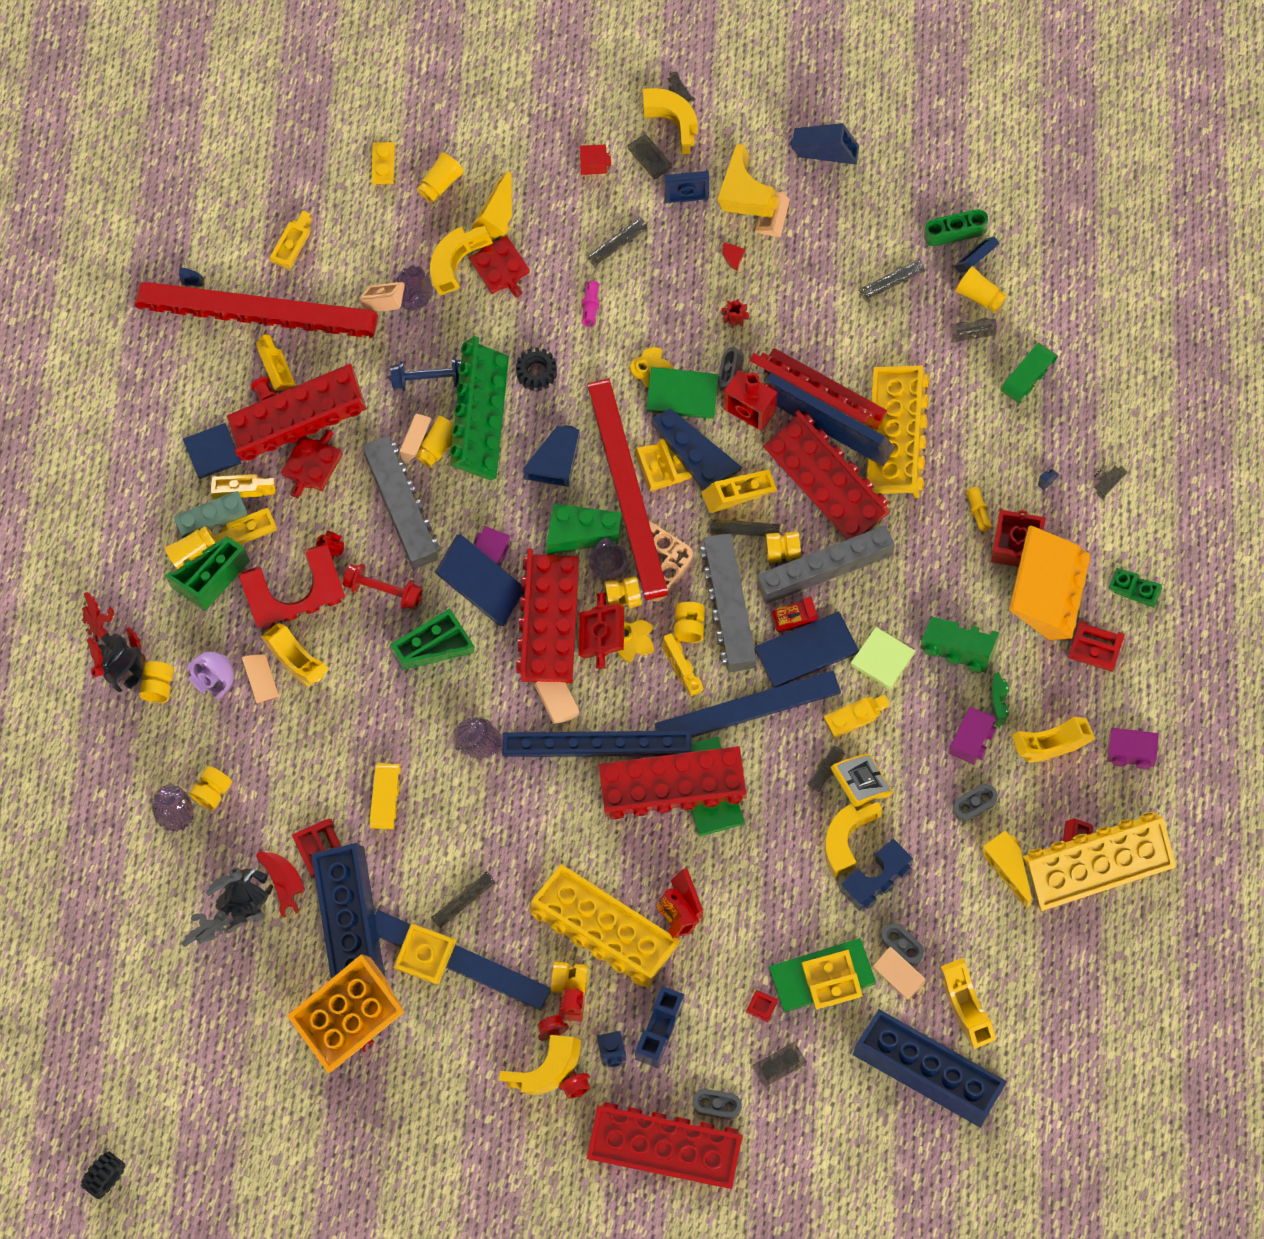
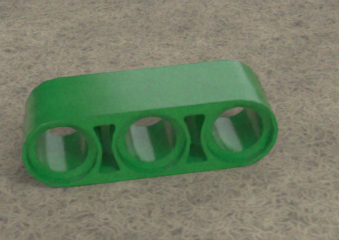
[924,209,988,246]
[1001,343,1058,404]

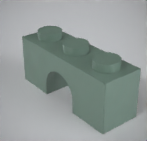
[174,491,248,538]

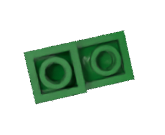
[1109,568,1162,608]
[991,672,1009,727]

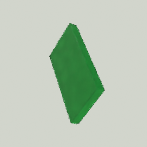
[691,736,745,837]
[769,938,876,1013]

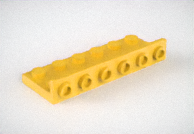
[867,365,930,498]
[1023,812,1176,911]
[529,864,680,989]

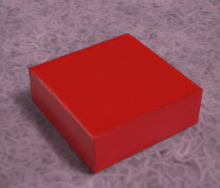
[746,990,778,1022]

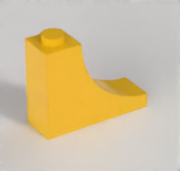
[717,144,779,218]

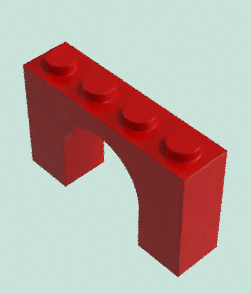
[237,543,345,630]

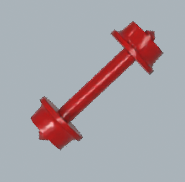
[343,564,423,610]
[537,1015,591,1099]

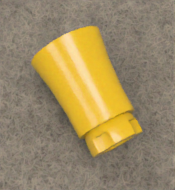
[417,152,465,203]
[955,266,1007,313]
[415,416,454,468]
[164,526,218,570]

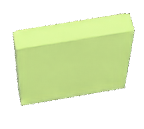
[850,627,915,690]

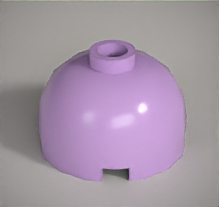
[186,651,234,699]

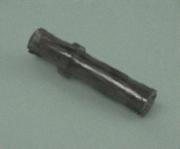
[587,217,648,267]
[859,259,925,301]
[710,518,780,537]
[431,872,496,929]

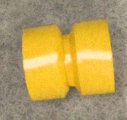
[766,531,801,563]
[604,576,642,608]
[674,602,705,643]
[139,661,174,703]
[189,766,233,811]
[551,961,589,997]

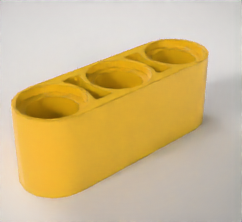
[370,763,401,830]

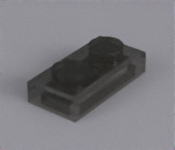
[628,133,672,180]
[950,318,997,343]
[752,1042,807,1088]

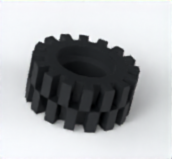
[516,347,557,391]
[81,1151,126,1199]

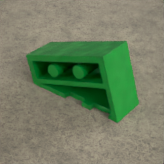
[546,503,622,555]
[165,536,250,611]
[390,608,475,670]
[920,616,999,673]

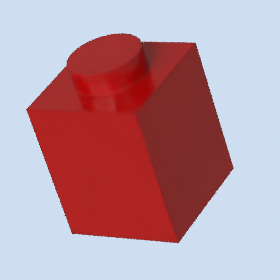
[580,144,611,175]

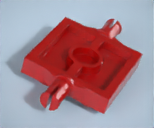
[469,235,530,297]
[281,429,343,499]
[579,592,624,669]

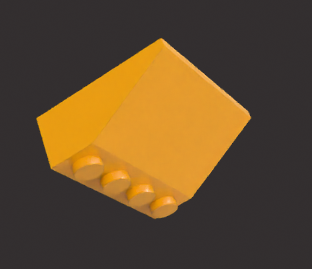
[1009,526,1091,640]
[287,954,405,1074]

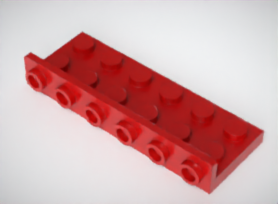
[749,348,887,430]
[227,363,367,461]
[763,410,890,540]
[516,548,579,684]
[599,746,747,819]
[586,1102,743,1189]

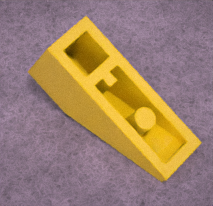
[472,171,512,241]
[701,469,777,513]
[981,830,1032,908]

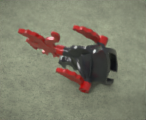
[82,592,146,692]

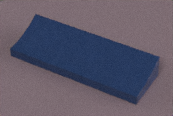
[766,373,895,467]
[311,843,385,979]
[852,1009,1007,1128]

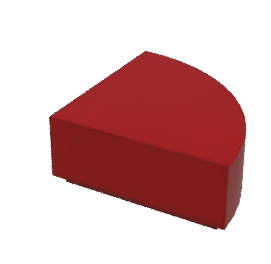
[723,242,745,271]

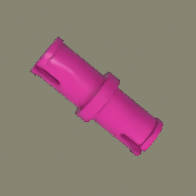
[581,281,600,327]

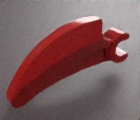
[256,851,305,918]

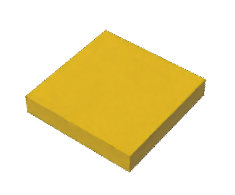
[393,923,457,986]

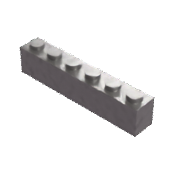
[362,436,440,569]
[757,525,895,604]
[700,533,756,673]

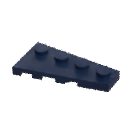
[651,408,742,491]

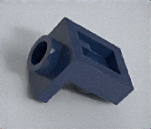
[597,1031,626,1067]

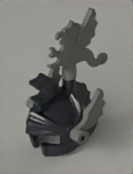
[182,867,273,947]

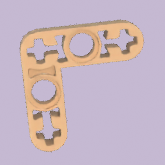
[649,521,693,602]

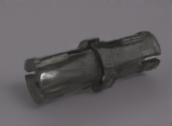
[807,746,845,792]

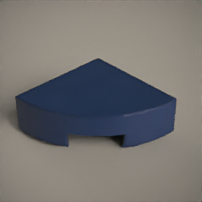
[179,267,204,287]
[1038,469,1059,490]

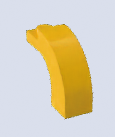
[643,88,698,154]
[430,226,493,295]
[261,622,329,687]
[1012,717,1095,762]
[825,802,882,878]
[940,958,996,1049]
[499,1035,581,1095]

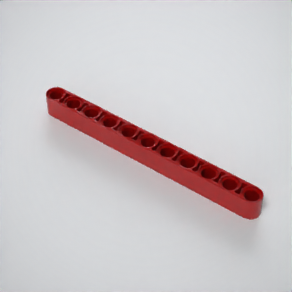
[134,282,378,338]
[587,378,668,601]

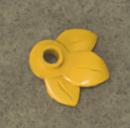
[630,347,674,389]
[617,620,654,663]

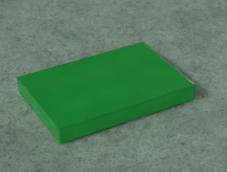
[646,367,718,419]

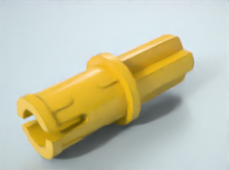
[966,487,992,532]

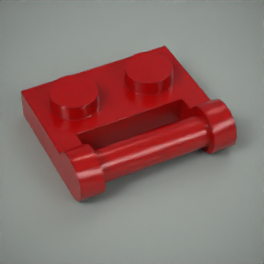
[1068,620,1125,672]
[292,819,341,878]

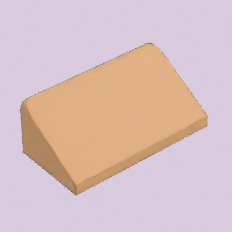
[755,192,790,237]
[359,282,405,312]
[400,413,431,463]
[242,654,279,703]
[534,681,579,724]
[873,947,925,1000]

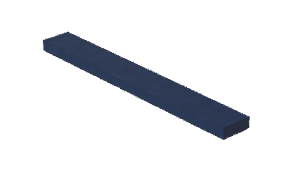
[655,670,841,738]
[502,730,692,757]
[375,910,551,1011]

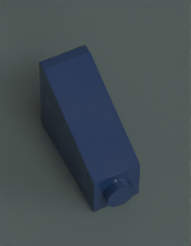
[790,123,859,165]
[524,425,580,487]

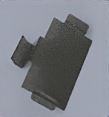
[667,72,696,102]
[1094,465,1128,499]

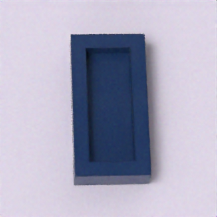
[954,236,1000,273]

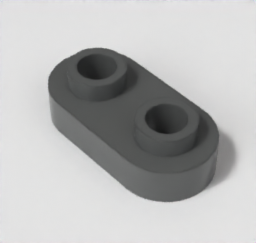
[718,347,744,390]
[953,784,998,821]
[882,923,924,966]
[693,1089,742,1120]

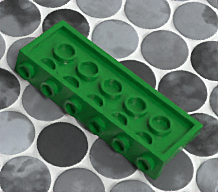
[449,336,509,480]

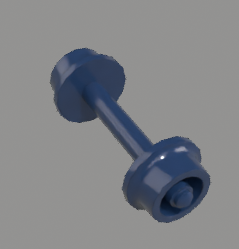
[387,357,461,391]

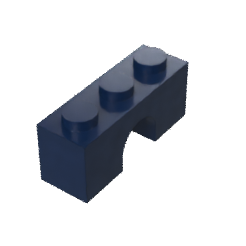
[840,838,913,911]
[635,986,684,1068]

